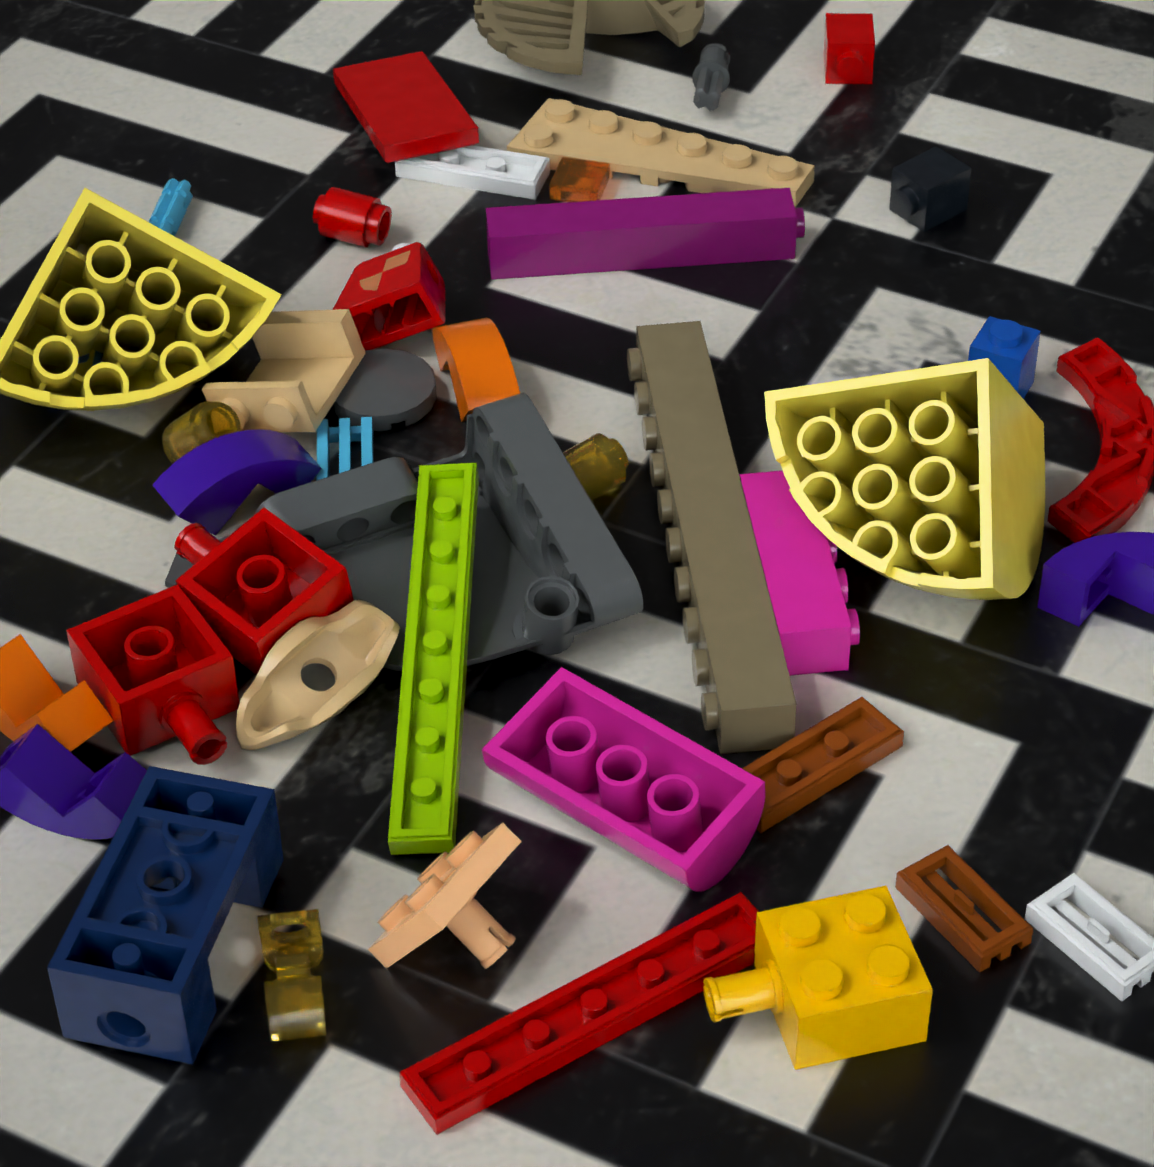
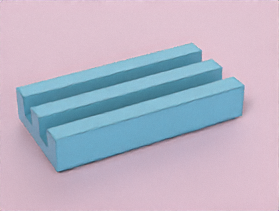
[317,417,374,480]

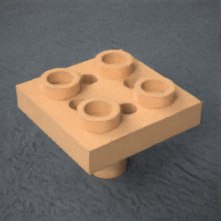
[368,822,522,969]

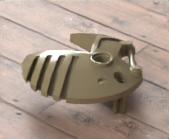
[474,0,705,75]

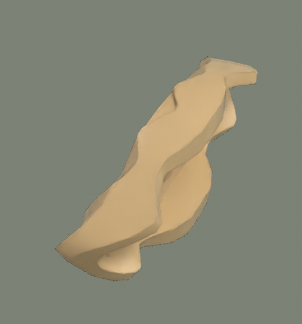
[236,600,400,750]

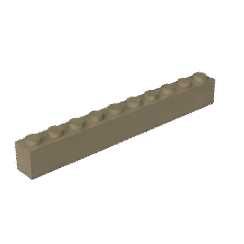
[627,321,797,754]

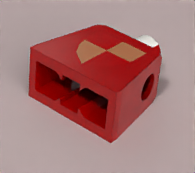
[332,242,446,351]

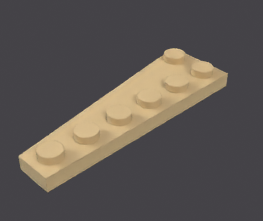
[507,98,815,207]

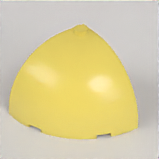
[0,188,282,411]
[764,358,1045,600]

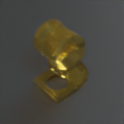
[257,909,327,1042]

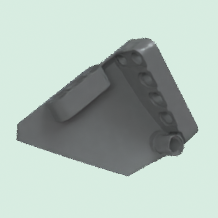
[165,392,643,672]

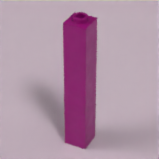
[486,187,805,280]

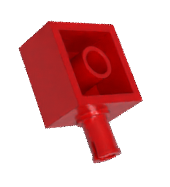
[174,507,354,675]
[66,584,240,765]

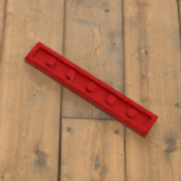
[399,892,759,1135]

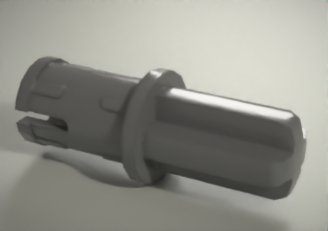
[692,43,730,111]

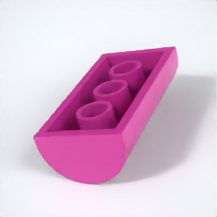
[482,667,765,892]

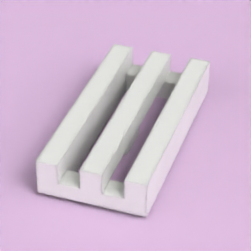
[1025,873,1154,1001]

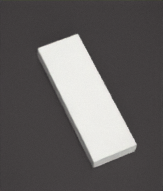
[395,145,550,200]

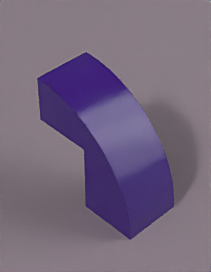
[152,429,322,536]
[1037,532,1154,627]
[0,724,147,839]

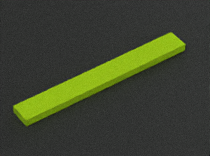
[388,463,479,855]

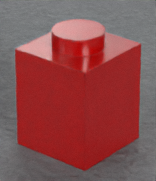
[823,13,875,84]

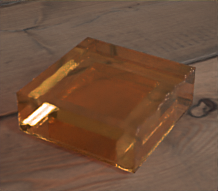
[549,157,610,202]

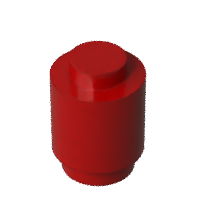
[313,187,392,248]

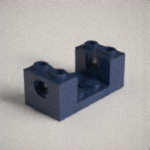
[47,766,284,1064]

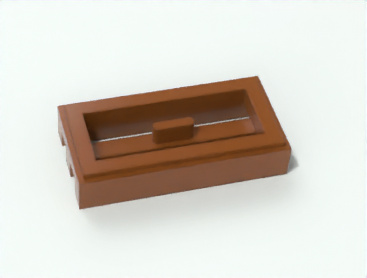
[895,845,1033,973]

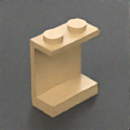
[202,309,366,433]

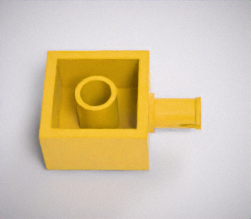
[703,885,933,1070]

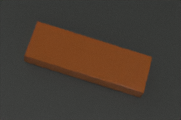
[742,697,904,833]

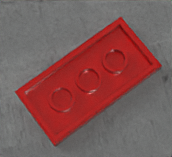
[333,51,479,163]

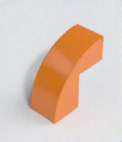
[431,318,520,422]
[0,634,114,752]

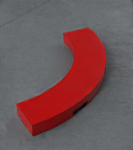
[1047,337,1154,543]

